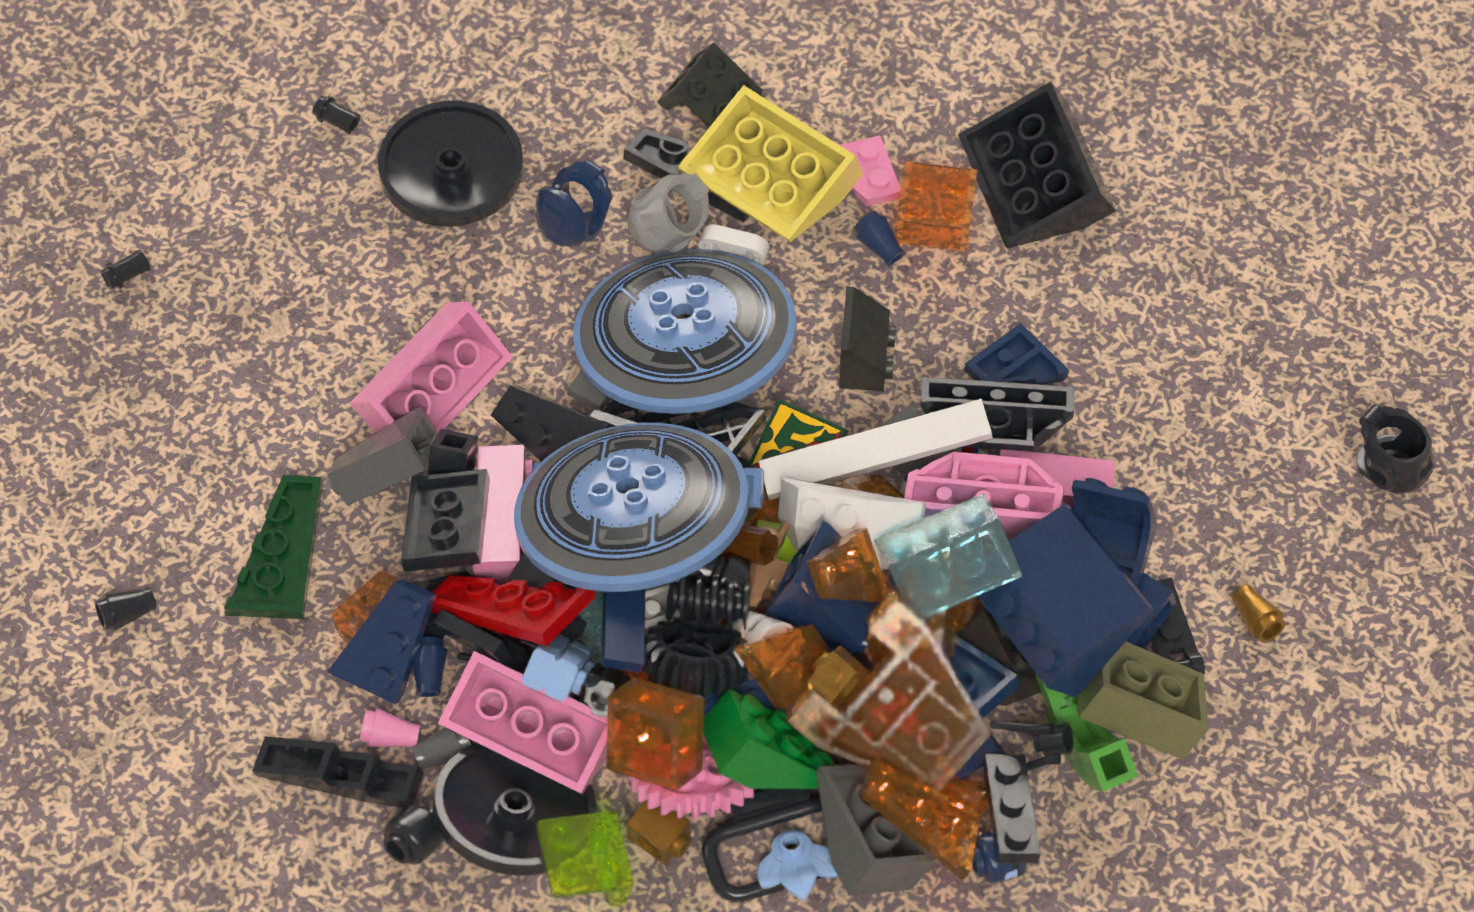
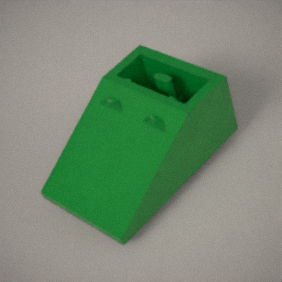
[700,689,835,789]

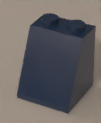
[764,521,889,655]

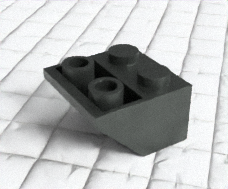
[956,611,1041,706]

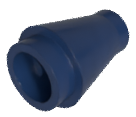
[854,211,905,266]
[412,637,448,697]

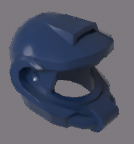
[535,159,612,247]

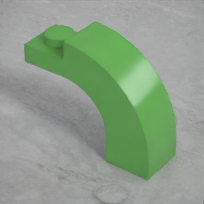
[1035,674,1139,792]

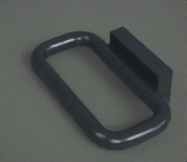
[701,789,823,903]

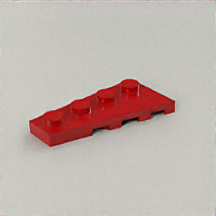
[431,576,596,646]

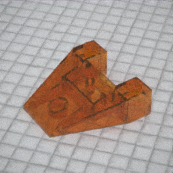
[785,590,991,795]

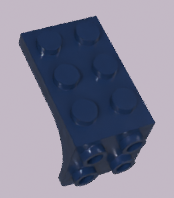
[1071,478,1158,589]

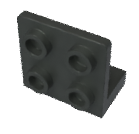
[657,42,763,128]

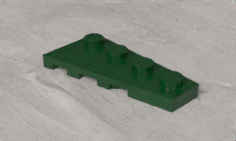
[224,475,323,619]

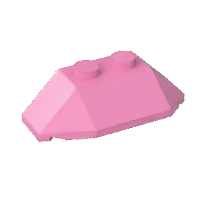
[904,452,1064,540]

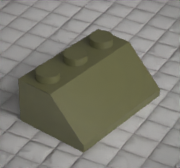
[1078,642,1208,760]

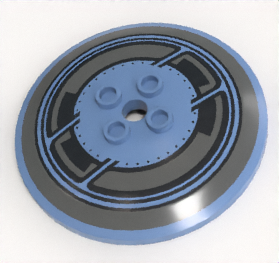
[573,249,797,414]
[514,423,749,592]

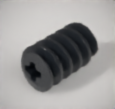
[666,573,752,631]

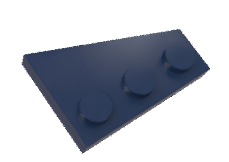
[327,579,436,704]

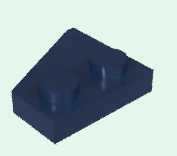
[964,323,1069,385]

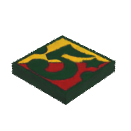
[749,399,849,468]

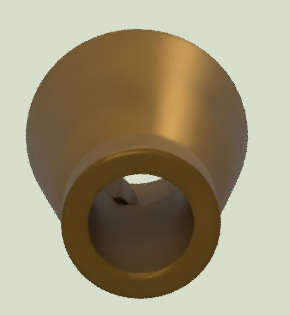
[1232,584,1285,642]

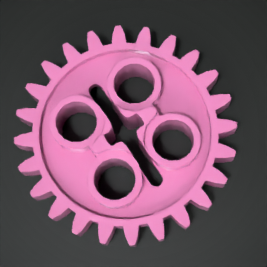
[629,731,754,819]

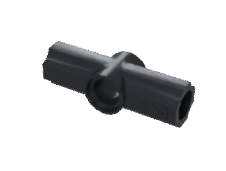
[583,667,631,717]

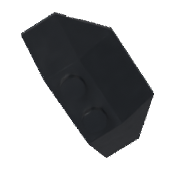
[920,377,1074,452]

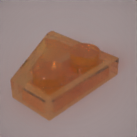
[807,528,891,602]

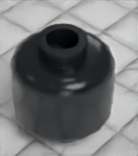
[383,804,444,865]

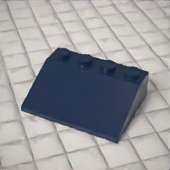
[967,503,1154,698]

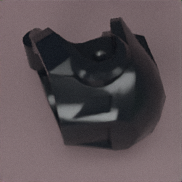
[1356,405,1434,494]

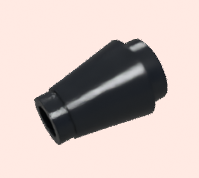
[95,587,157,631]

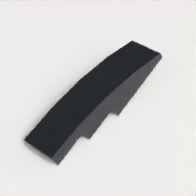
[252,736,424,808]

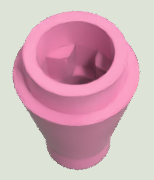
[360,708,420,747]

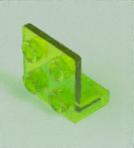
[537,811,634,908]

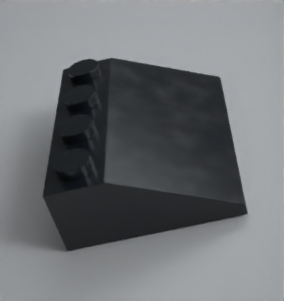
[958,81,1116,249]

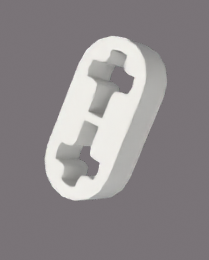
[698,225,770,266]

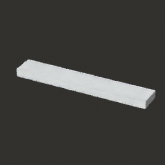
[759,399,992,500]

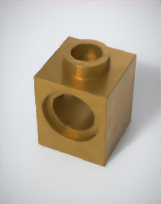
[626,800,692,865]

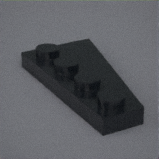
[623,129,750,223]

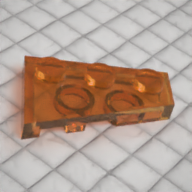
[861,759,981,881]

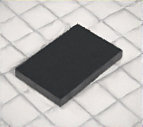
[401,469,490,572]

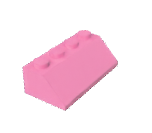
[350,301,513,433]
[438,651,623,794]

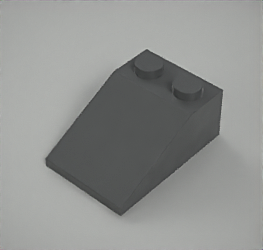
[816,762,936,896]

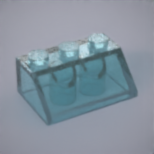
[874,493,1022,623]

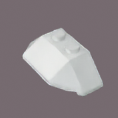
[778,478,926,573]

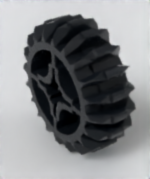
[643,617,750,698]

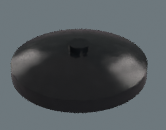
[378,101,524,226]
[433,743,597,876]

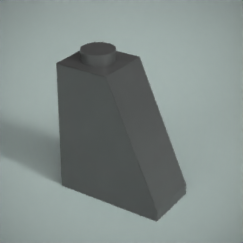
[327,406,438,506]

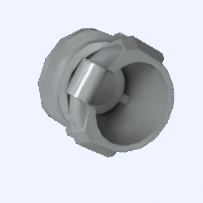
[627,173,709,253]

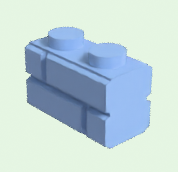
[521,634,595,702]

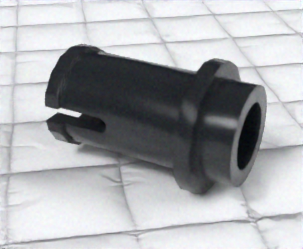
[312,96,360,134]
[100,250,151,290]

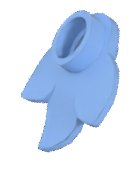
[757,830,838,900]

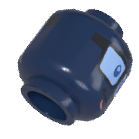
[968,829,1026,884]

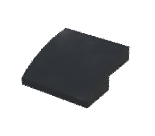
[433,610,531,673]

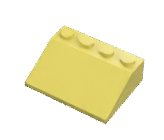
[677,85,863,242]

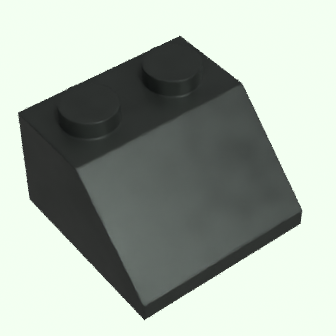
[839,286,896,392]

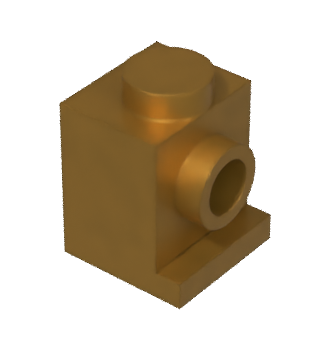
[807,646,871,703]

